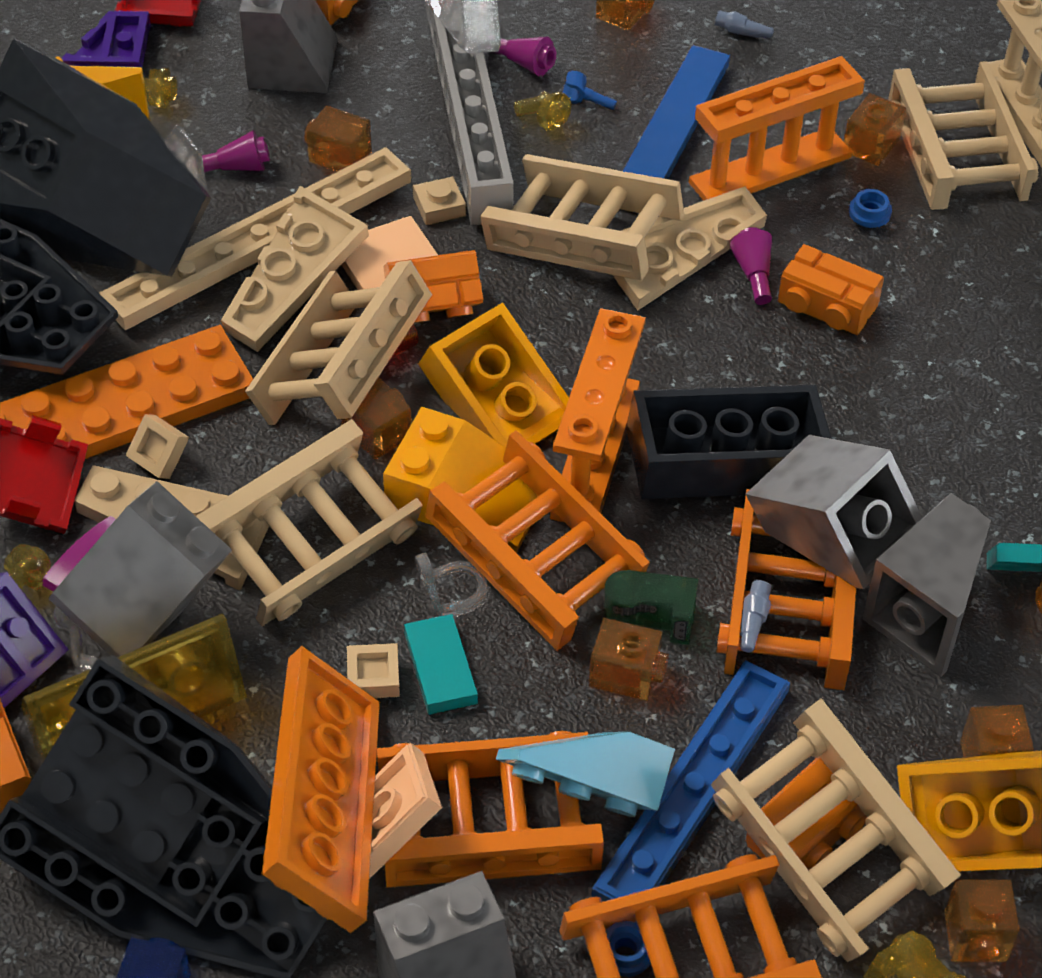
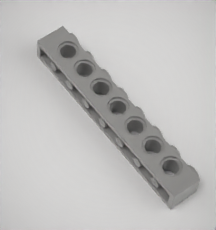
[426,0,514,225]

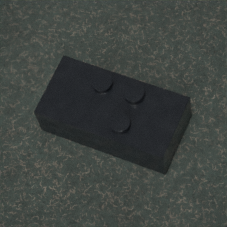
[626,385,832,499]

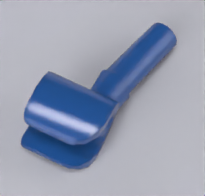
[563,71,617,110]

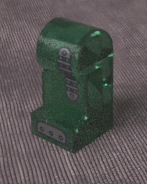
[604,570,699,645]

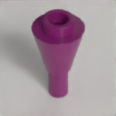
[485,36,556,76]
[191,130,270,175]
[730,227,772,305]

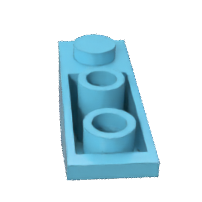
[496,732,675,817]

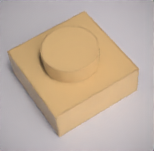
[413,177,466,225]
[125,414,190,479]
[347,643,400,698]

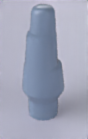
[715,10,774,38]
[740,580,772,653]

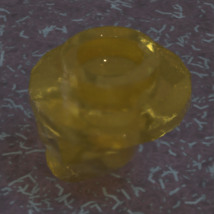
[143,67,177,109]
[514,90,572,131]
[4,544,51,591]

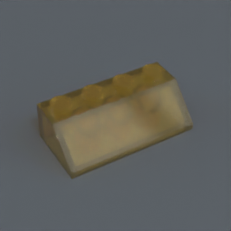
[21,613,247,762]

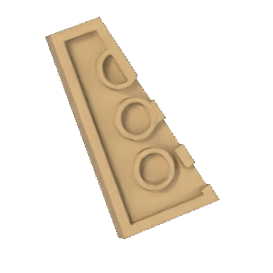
[221,186,369,352]
[613,186,767,311]
[74,465,269,591]

